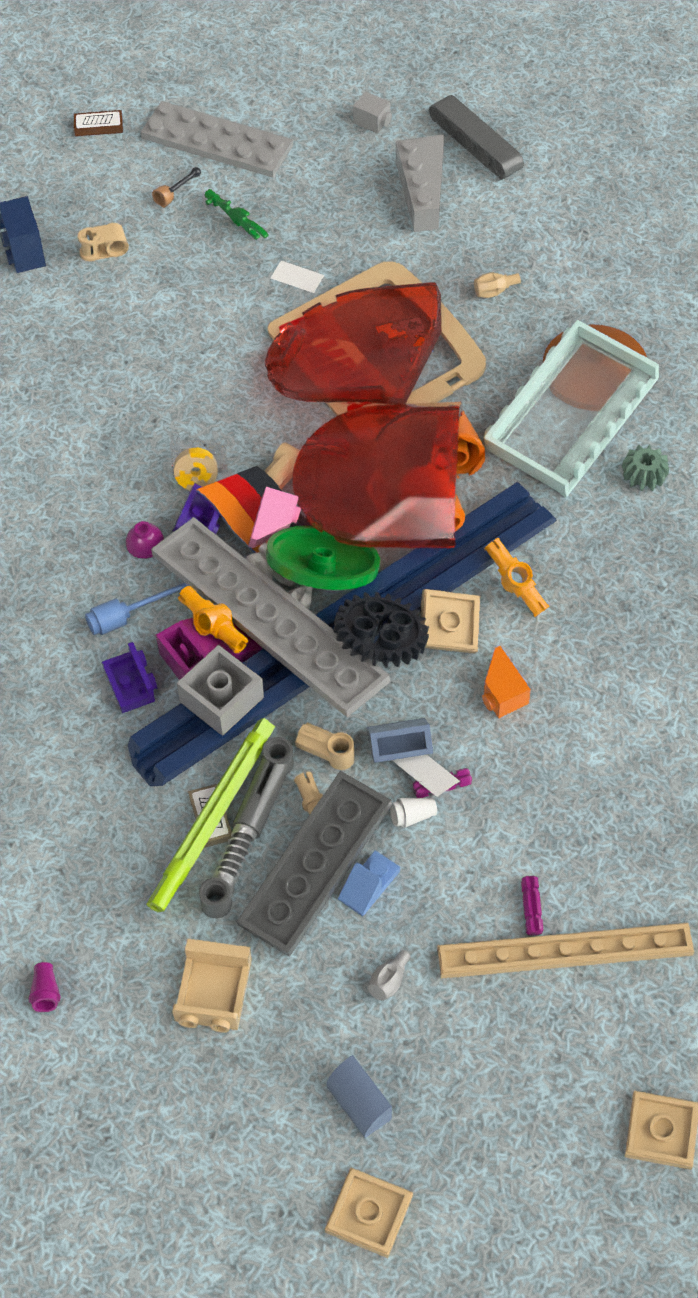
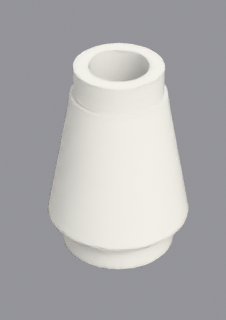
[390,798,437,828]

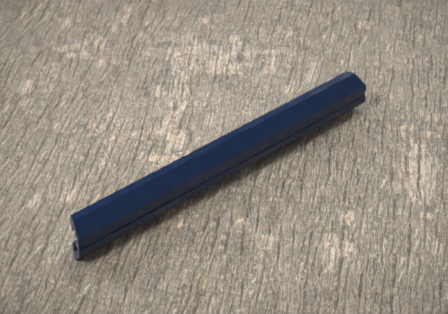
[128,481,557,787]

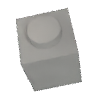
[353,91,392,134]

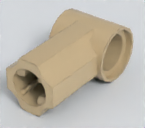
[265,442,310,490]
[295,722,355,770]

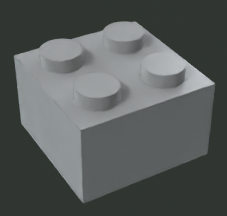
[177,645,264,736]

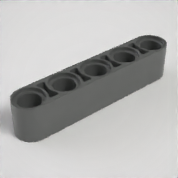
[429,95,524,180]

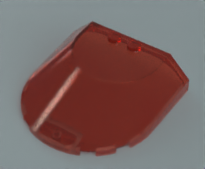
[265,282,442,405]
[292,402,463,548]

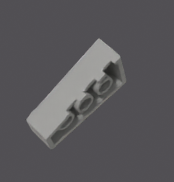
[396,134,444,232]

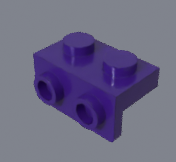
[172,483,222,535]
[102,642,158,714]

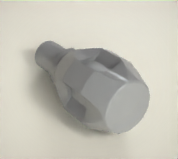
[368,950,411,1001]

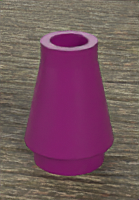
[28,962,61,1012]

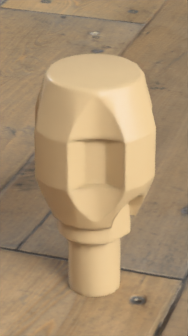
[474,272,521,298]

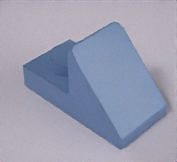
[338,850,400,916]

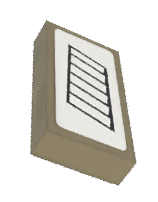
[188,784,232,848]

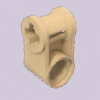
[78,223,129,262]

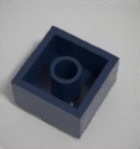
[0,196,46,273]

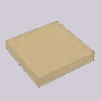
[421,589,480,653]
[625,1091,698,1170]
[324,1168,413,1258]

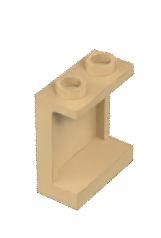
[172,938,252,1033]

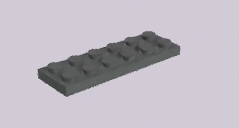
[236,771,392,957]

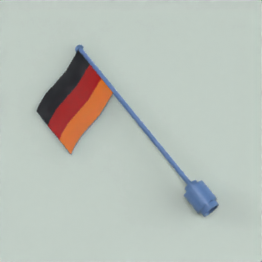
[85,466,313,635]

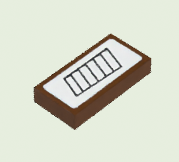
[74,110,123,137]

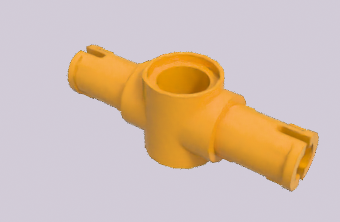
[484,538,550,617]
[178,586,248,653]

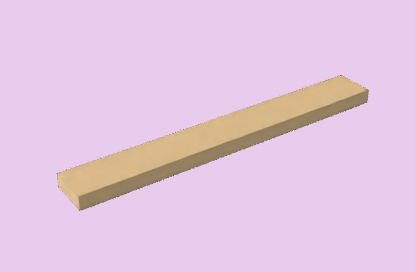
[437,923,694,979]

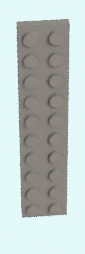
[151,517,390,718]

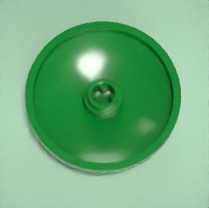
[266,526,380,590]

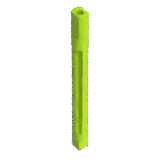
[146,718,276,913]

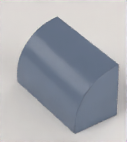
[366,718,433,763]
[326,1055,392,1138]

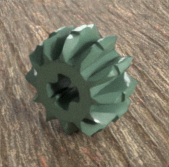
[622,444,669,491]

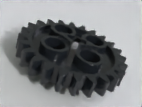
[333,592,429,668]

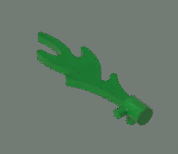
[205,189,269,240]

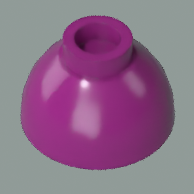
[126,521,164,559]

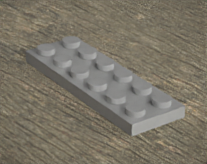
[140,101,293,178]

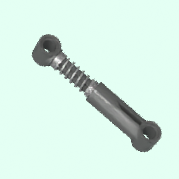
[199,737,294,919]

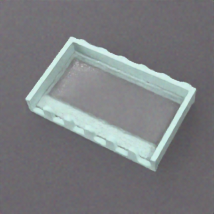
[483,320,659,497]

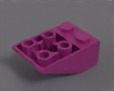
[156,618,263,680]

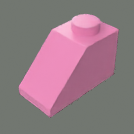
[248,487,301,548]

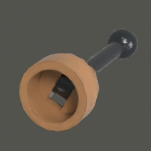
[152,167,201,208]

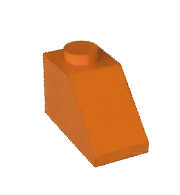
[482,646,531,718]

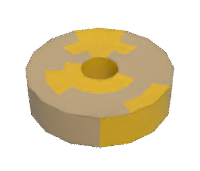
[174,447,218,490]

